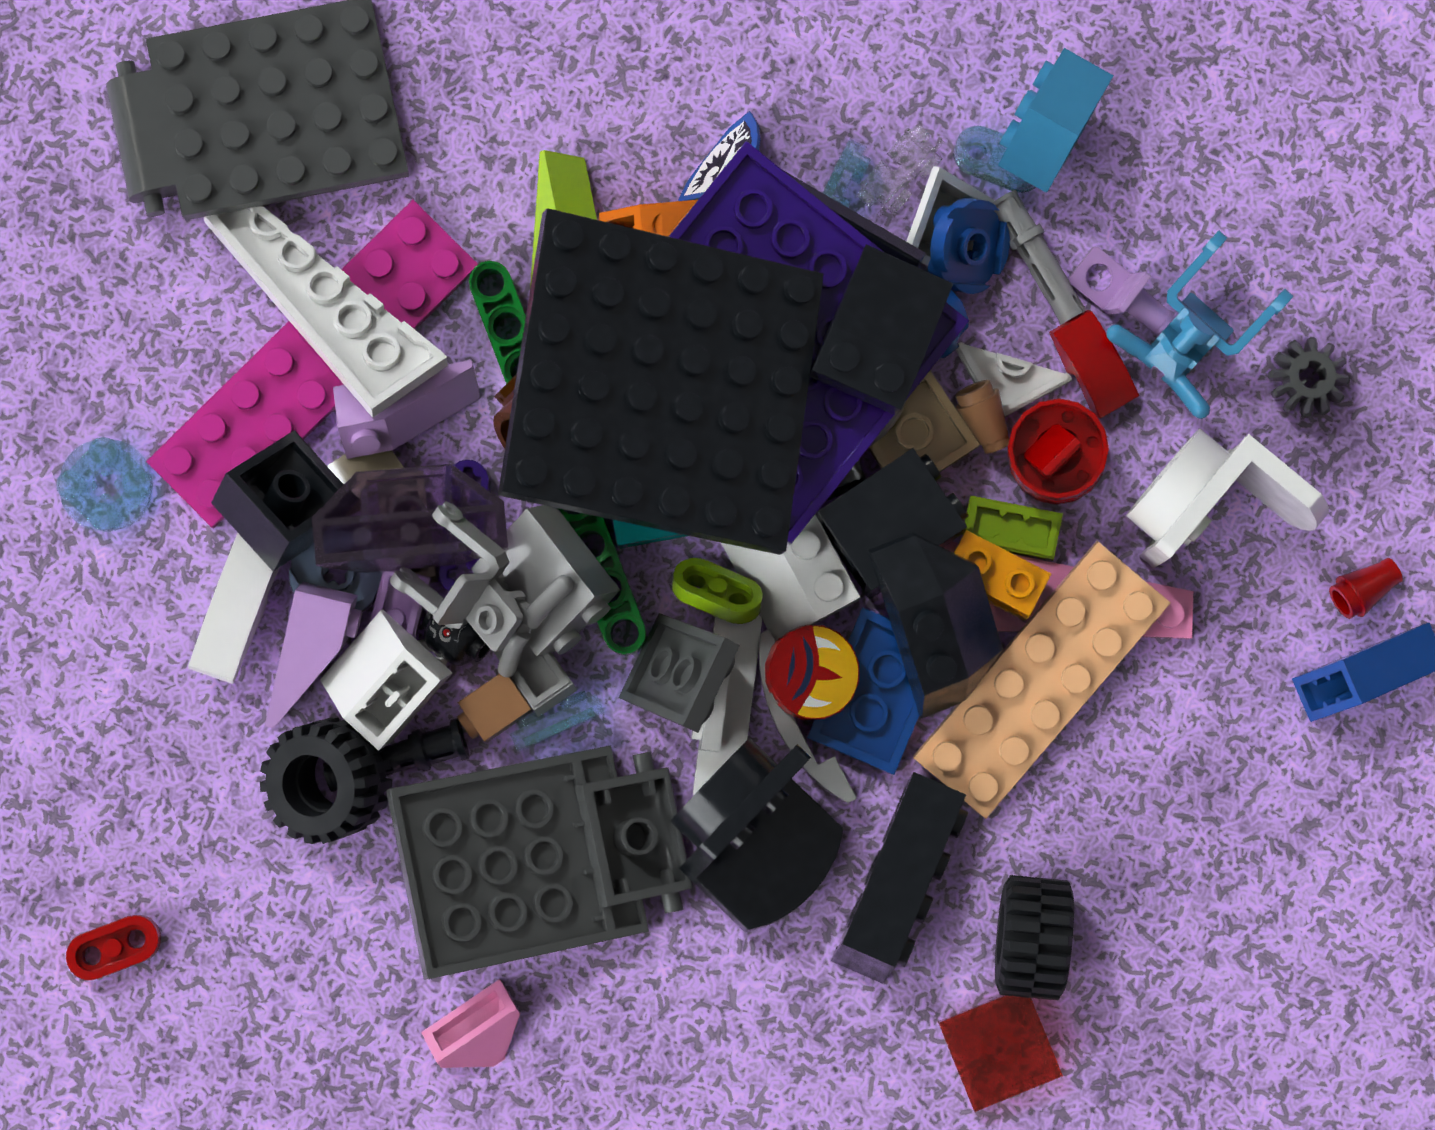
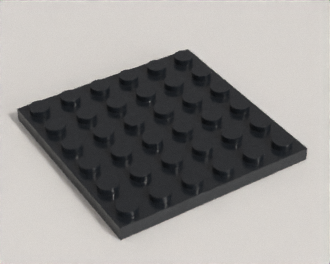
[498,208,824,555]

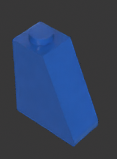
[1292,622,1435,722]

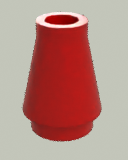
[1329,558,1403,619]

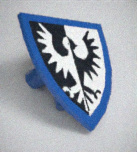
[678,111,761,201]

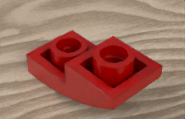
[1049,310,1139,418]

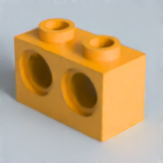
[954,530,1051,621]

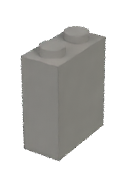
[471,505,620,656]

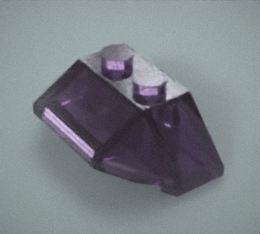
[312,464,508,573]

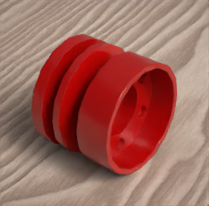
[1008,398,1109,505]

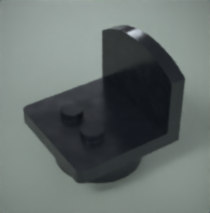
[670,738,843,932]

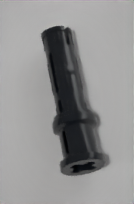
[323,718,470,792]

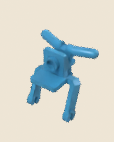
[1106,230,1293,419]

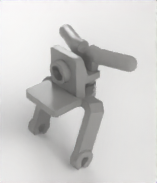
[389,501,574,677]

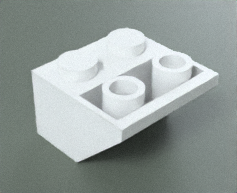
[320,609,452,751]

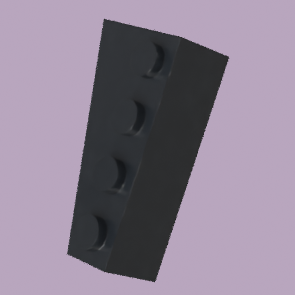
[831,772,968,984]

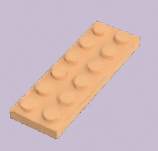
[913,541,1171,819]

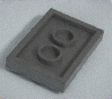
[618,613,740,733]

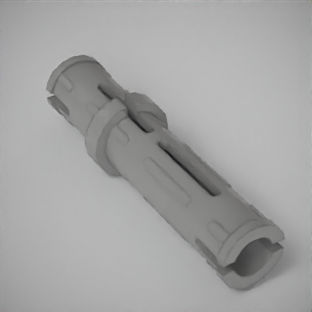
[993,189,1087,325]

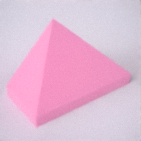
[421,979,520,1068]

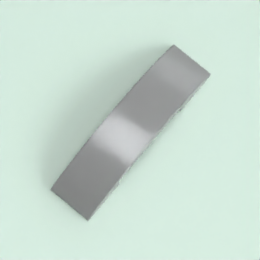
[759,630,857,803]

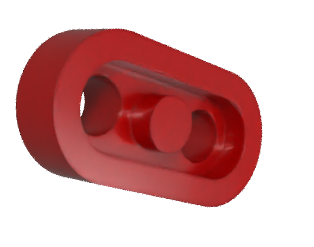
[66,915,161,980]

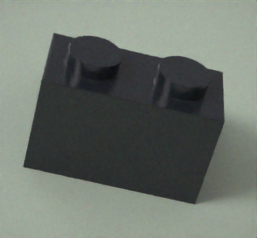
[211,430,357,571]

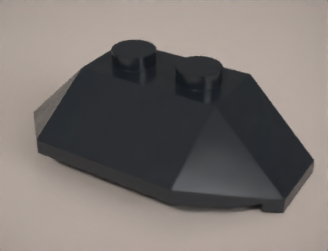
[868,532,1003,719]

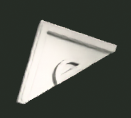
[956,342,1072,417]

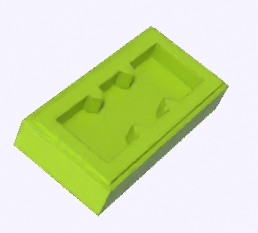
[962,495,1063,561]

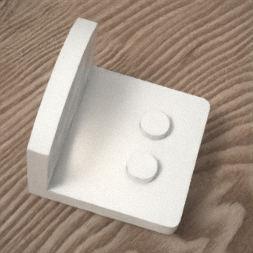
[1126,429,1329,568]

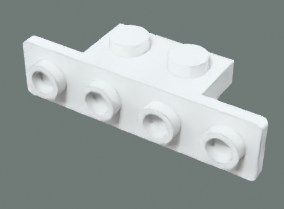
[691,615,762,796]

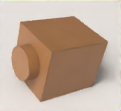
[457,674,534,743]

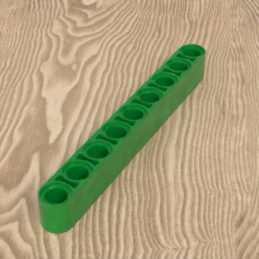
[469,261,647,656]

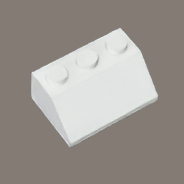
[721,514,860,642]

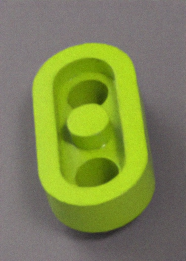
[672,558,763,624]

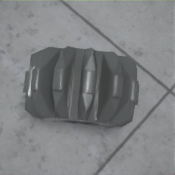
[1268,337,1350,418]

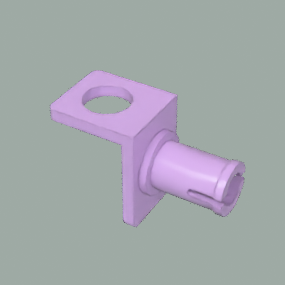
[1068,247,1175,336]

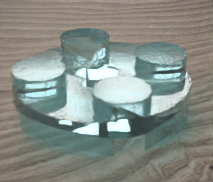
[56,437,153,532]

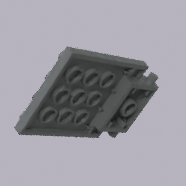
[106,0,409,220]
[386,745,693,980]

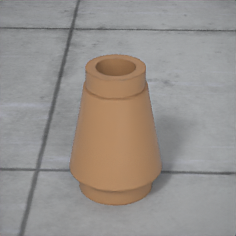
[955,380,1010,454]

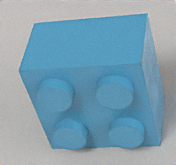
[998,48,1114,193]

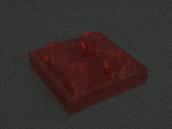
[938,995,1063,1112]

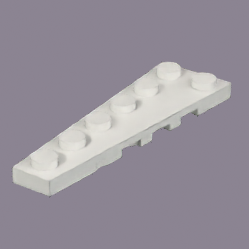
[204,206,448,418]

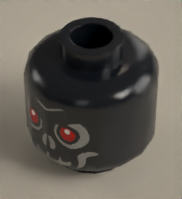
[422,597,490,666]

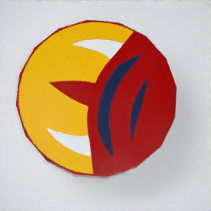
[765,625,859,720]

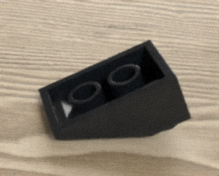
[810,244,953,415]

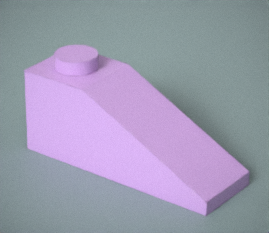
[333,360,481,459]
[265,582,362,729]

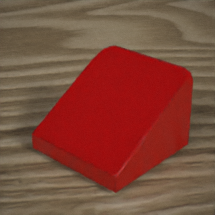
[1024,424,1081,480]

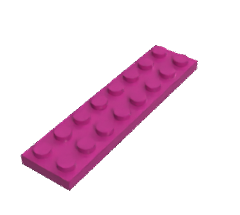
[146,199,478,529]

